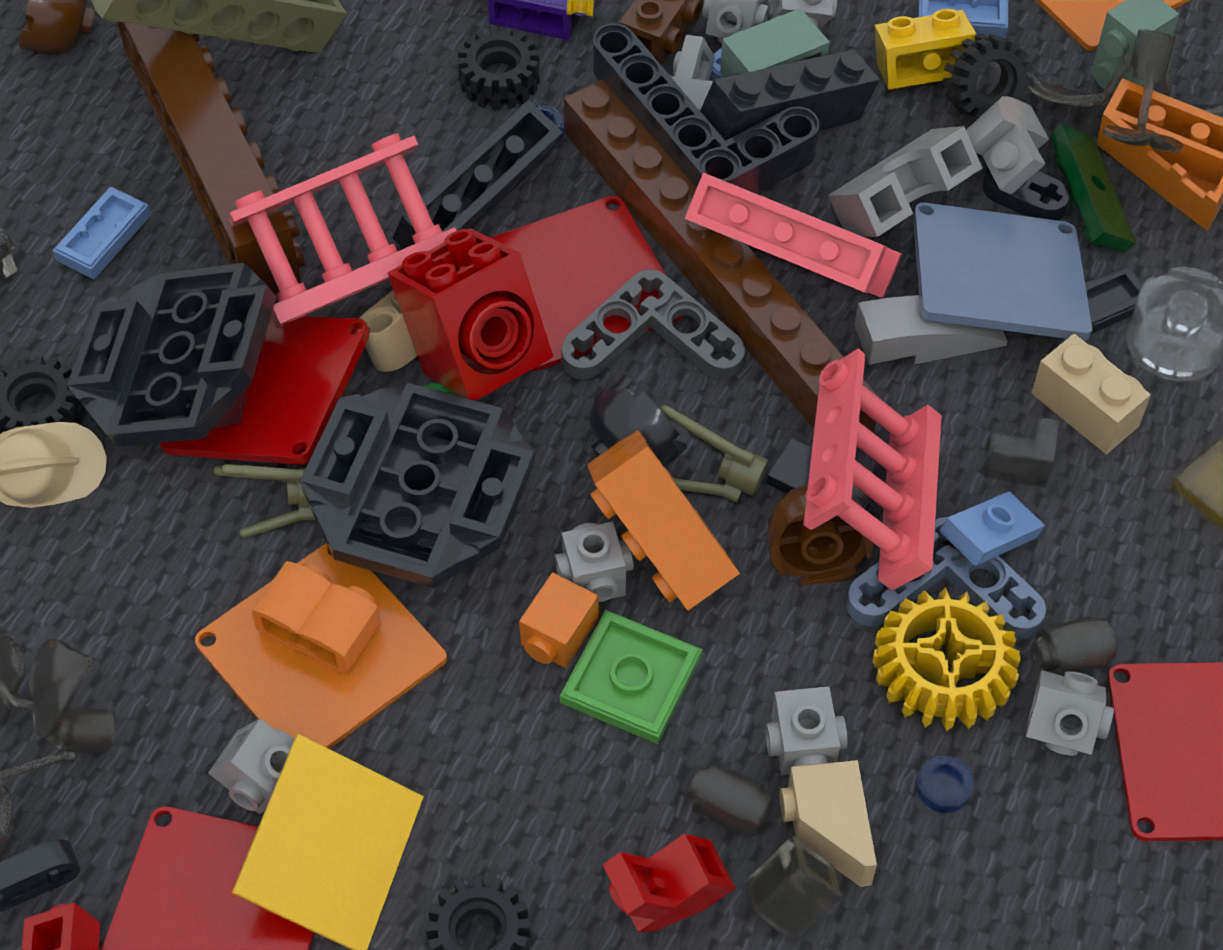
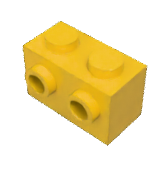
[875,9,976,90]

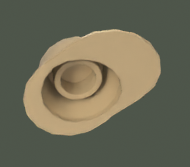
[0,422,107,508]

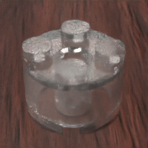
[1126,267,1223,383]

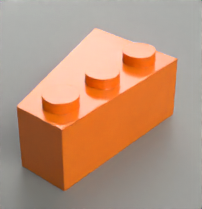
[1096,78,1223,231]
[587,430,740,611]

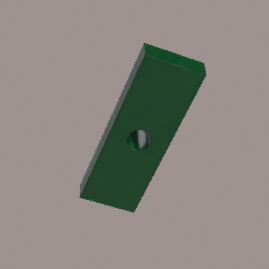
[1050,124,1136,253]

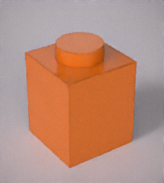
[519,572,599,668]

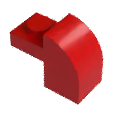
[603,834,736,933]

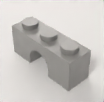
[828,126,982,237]

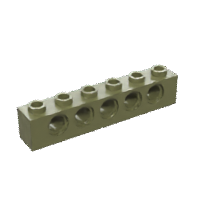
[91,0,347,53]

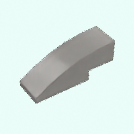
[854,295,1008,365]

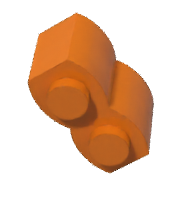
[252,561,380,674]

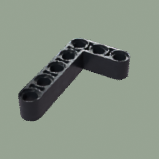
[593,23,819,194]

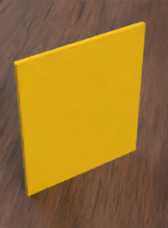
[232,734,424,950]

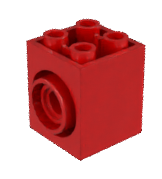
[387,228,554,401]

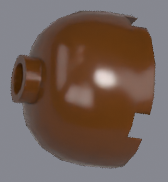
[19,0,95,54]
[768,484,874,585]

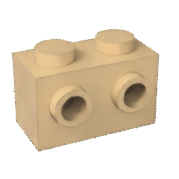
[1031,334,1151,455]

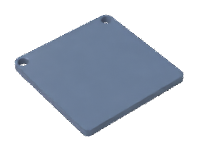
[913,203,1092,341]

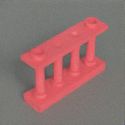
[228,133,457,327]
[685,173,902,298]
[803,348,942,591]

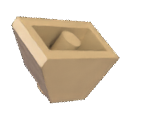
[780,760,877,887]

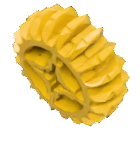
[873,587,1020,731]

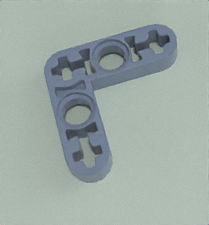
[846,517,1046,639]

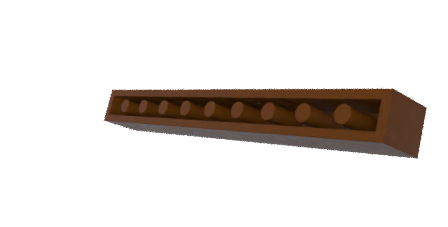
[564,79,879,432]

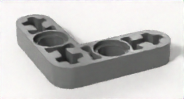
[560,269,745,380]

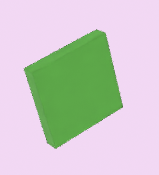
[560,610,702,744]

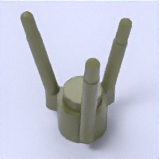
[660,405,769,503]
[213,464,315,538]

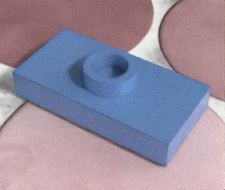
[918,0,1008,39]
[53,186,151,280]
[939,491,1045,566]

